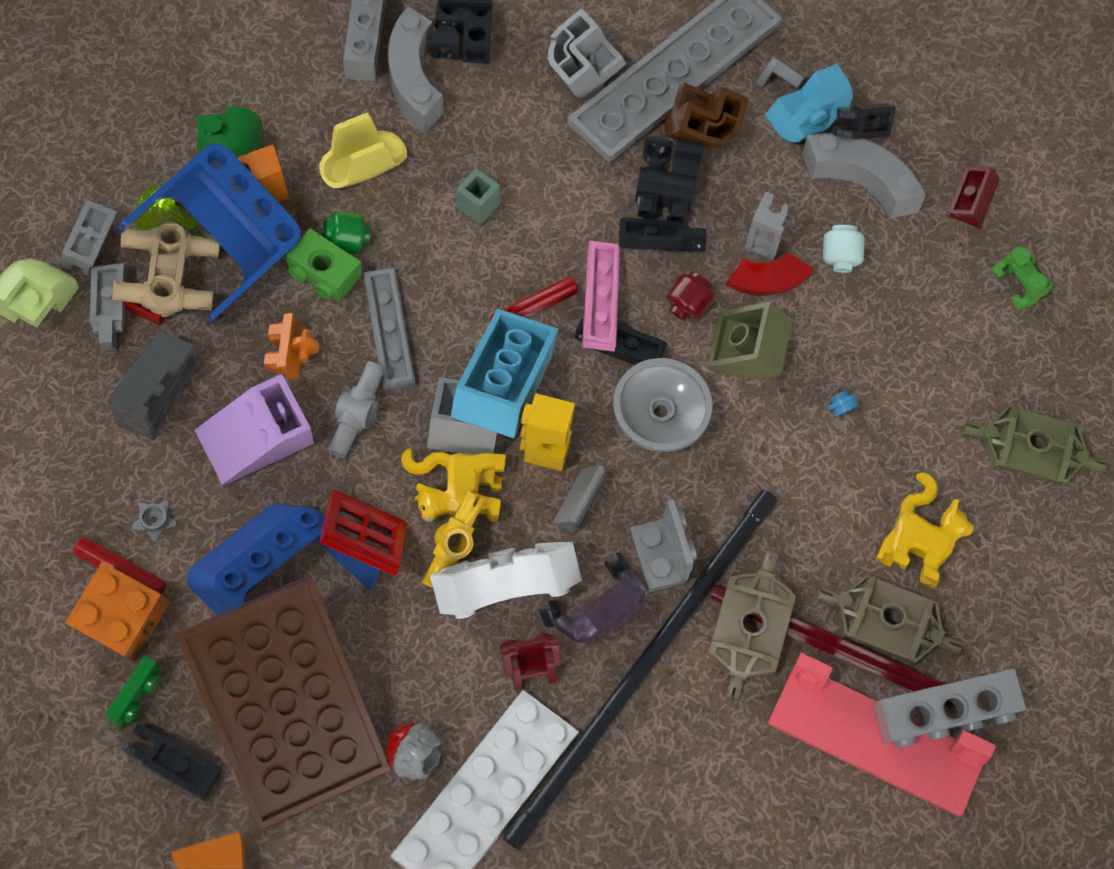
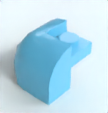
[766,64,853,142]

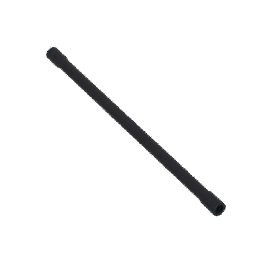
[502,490,777,851]

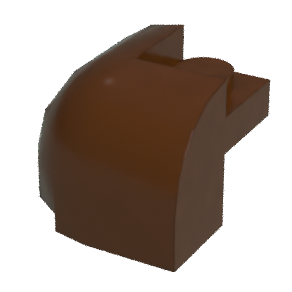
[664,82,749,150]

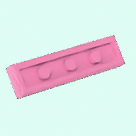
[582,241,620,351]

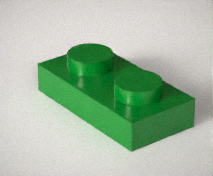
[105,655,161,730]

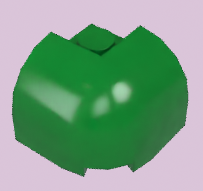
[197,106,264,158]

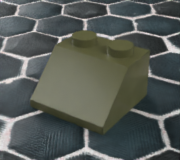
[707,301,793,380]

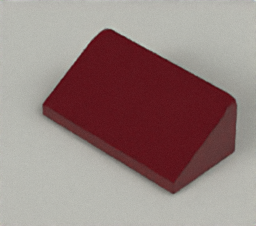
[946,166,1000,229]

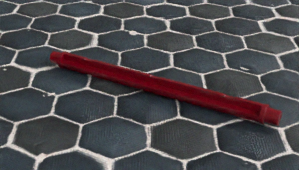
[710,584,956,708]

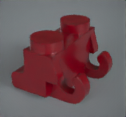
[500,633,561,690]

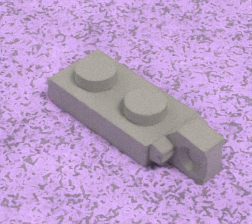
[90,263,127,352]

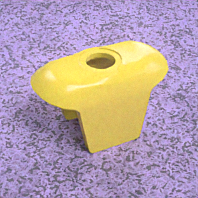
[319,113,407,188]

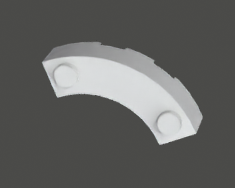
[430,542,582,619]

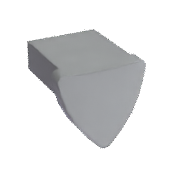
[756,55,808,88]

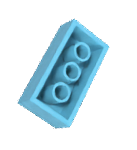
[450,309,559,438]

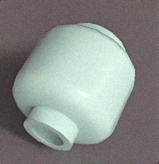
[823,224,865,273]

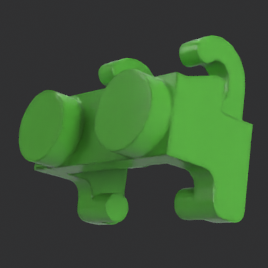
[991,247,1054,311]

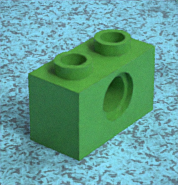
[286,228,362,302]

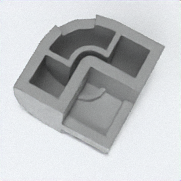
[547,8,627,99]

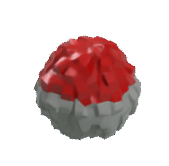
[385,722,441,780]

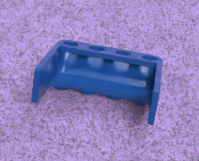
[118,143,300,324]
[187,503,380,615]

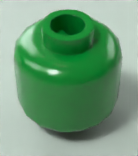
[322,211,371,254]

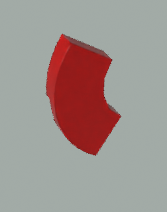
[726,252,814,296]

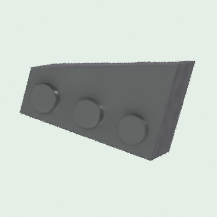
[107,331,199,440]

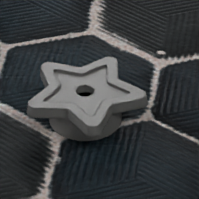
[132,501,176,541]

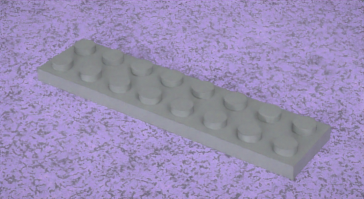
[567,0,783,163]

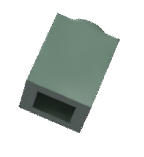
[456,168,501,226]

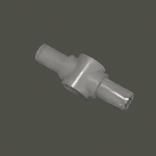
[327,361,385,459]

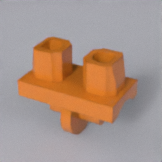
[264,313,320,380]

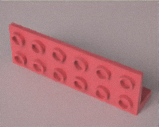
[768,653,996,817]

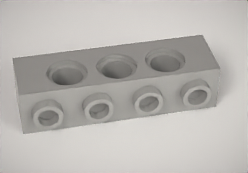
[343,0,387,82]
[873,668,1026,748]

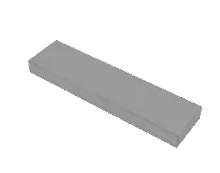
[363,268,415,390]

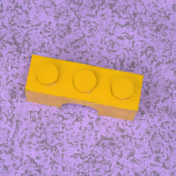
[519,393,575,471]

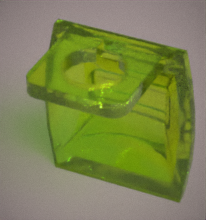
[135,183,198,230]

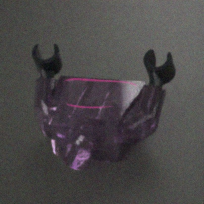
[538,552,647,646]

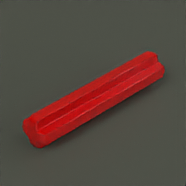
[490,277,578,321]
[73,537,166,595]

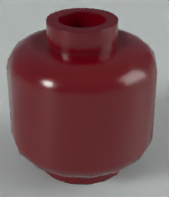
[666,272,714,321]

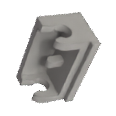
[745,192,788,261]
[61,199,117,275]

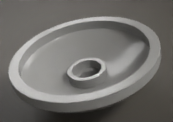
[613,358,712,452]

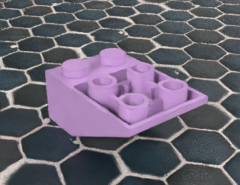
[194,374,314,486]

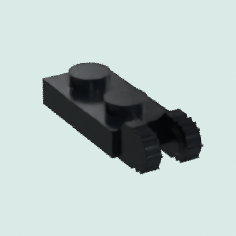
[832,103,896,139]
[121,724,223,801]

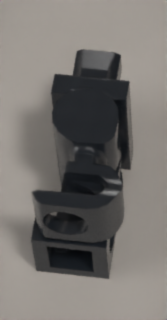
[432,0,493,65]
[635,136,705,221]

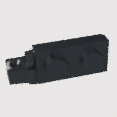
[618,217,707,252]
[575,318,667,365]

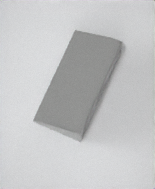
[553,465,605,533]

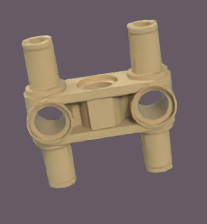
[112,222,220,317]

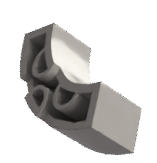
[388,6,443,134]
[802,133,926,219]

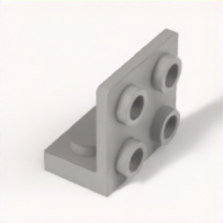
[629,499,697,592]

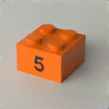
[65,562,171,661]

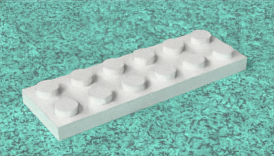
[391,690,579,869]

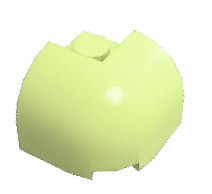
[0,258,79,328]

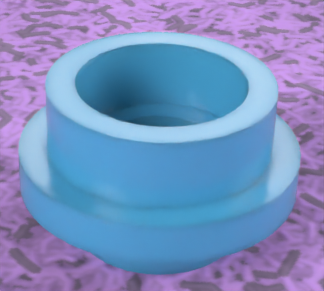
[827,390,859,417]

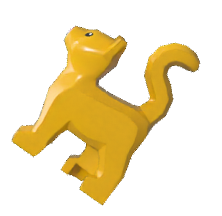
[401,448,506,522]
[875,473,974,589]

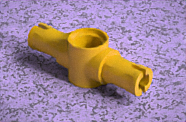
[421,490,486,588]

